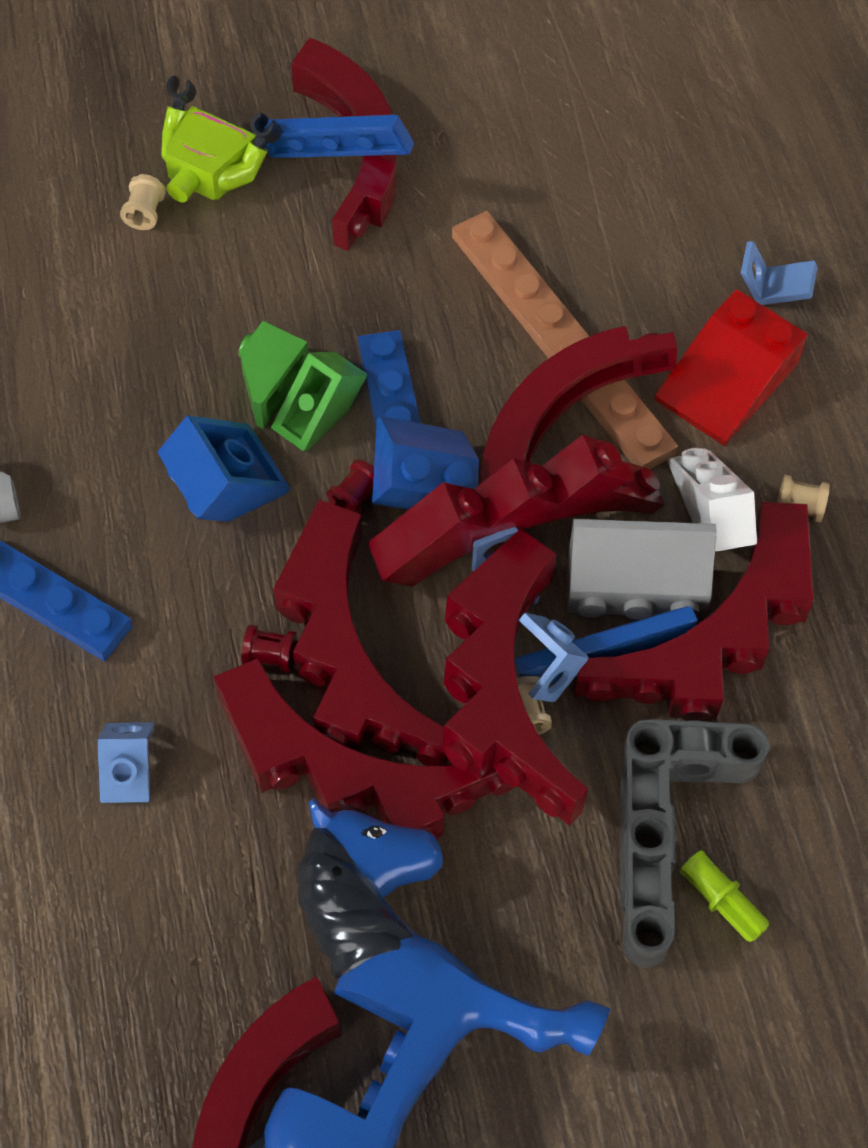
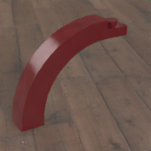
[291,37,398,251]
[480,325,677,484]
[192,976,341,1148]

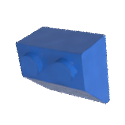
[157,415,291,522]
[372,416,479,510]

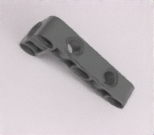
[620,719,769,968]

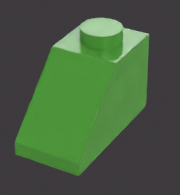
[239,321,308,429]
[271,351,368,452]

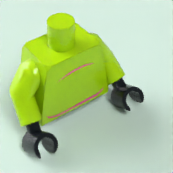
[161,75,282,203]

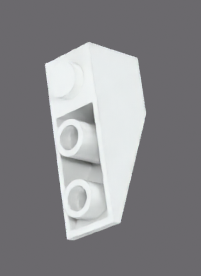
[668,448,757,552]

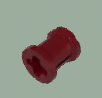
[326,459,374,514]
[241,624,297,673]

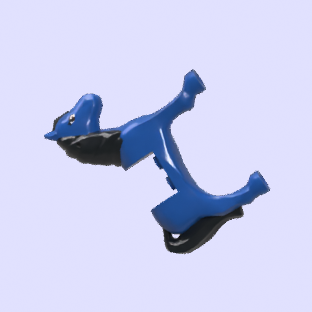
[248,798,610,1148]

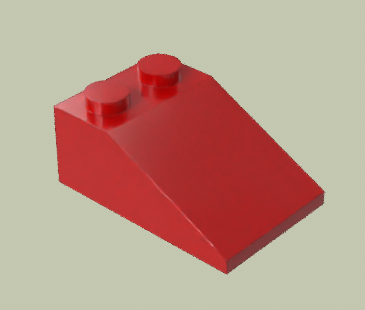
[654,289,808,447]

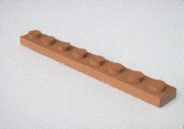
[452,210,678,469]

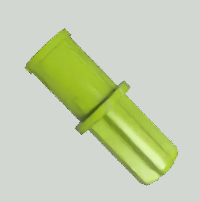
[679,850,769,942]

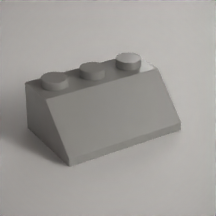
[566,519,716,619]

